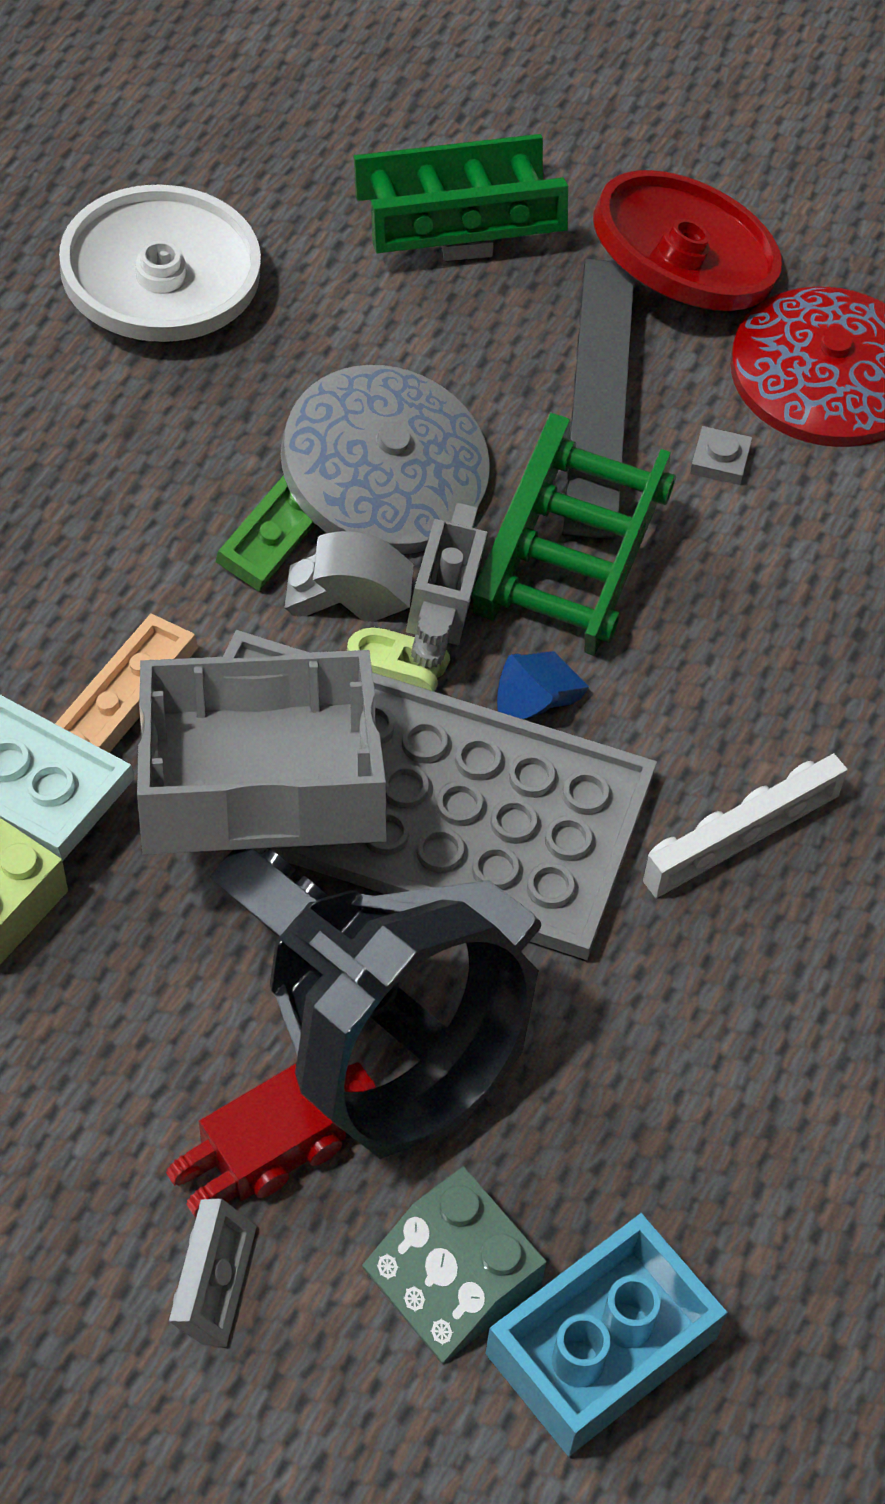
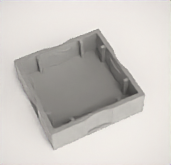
[137,650,387,855]

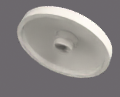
[59,185,261,342]

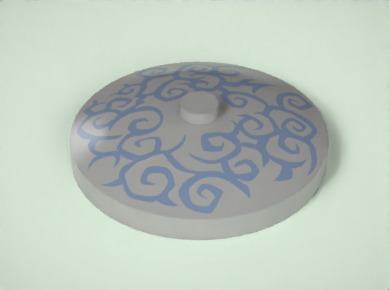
[281,365,489,554]

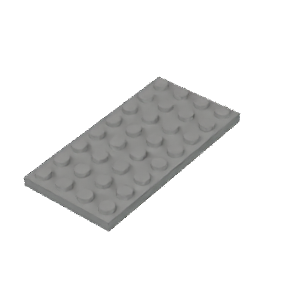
[223,630,657,960]

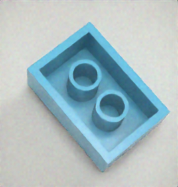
[485,1213,728,1457]

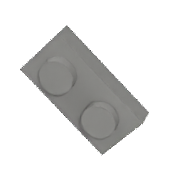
[169,1199,257,1347]

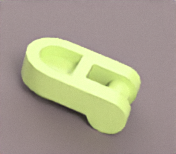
[347,627,450,692]

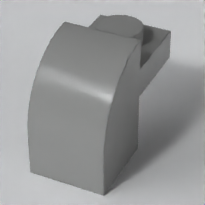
[285,531,414,622]

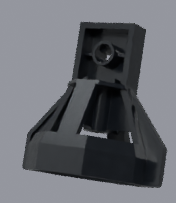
[210,848,541,1159]

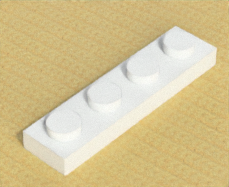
[643,753,848,899]

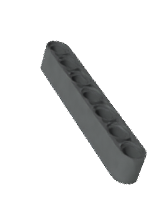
[562,258,634,540]

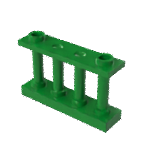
[353,134,568,254]
[472,412,676,656]

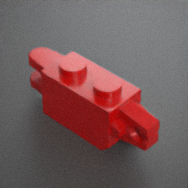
[166,1062,376,1217]

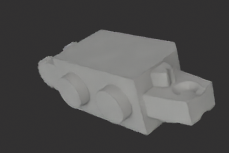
[406,503,488,669]

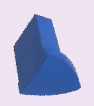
[497,651,589,720]

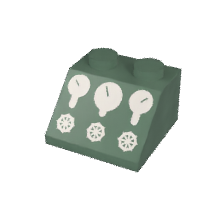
[362,1166,546,1365]

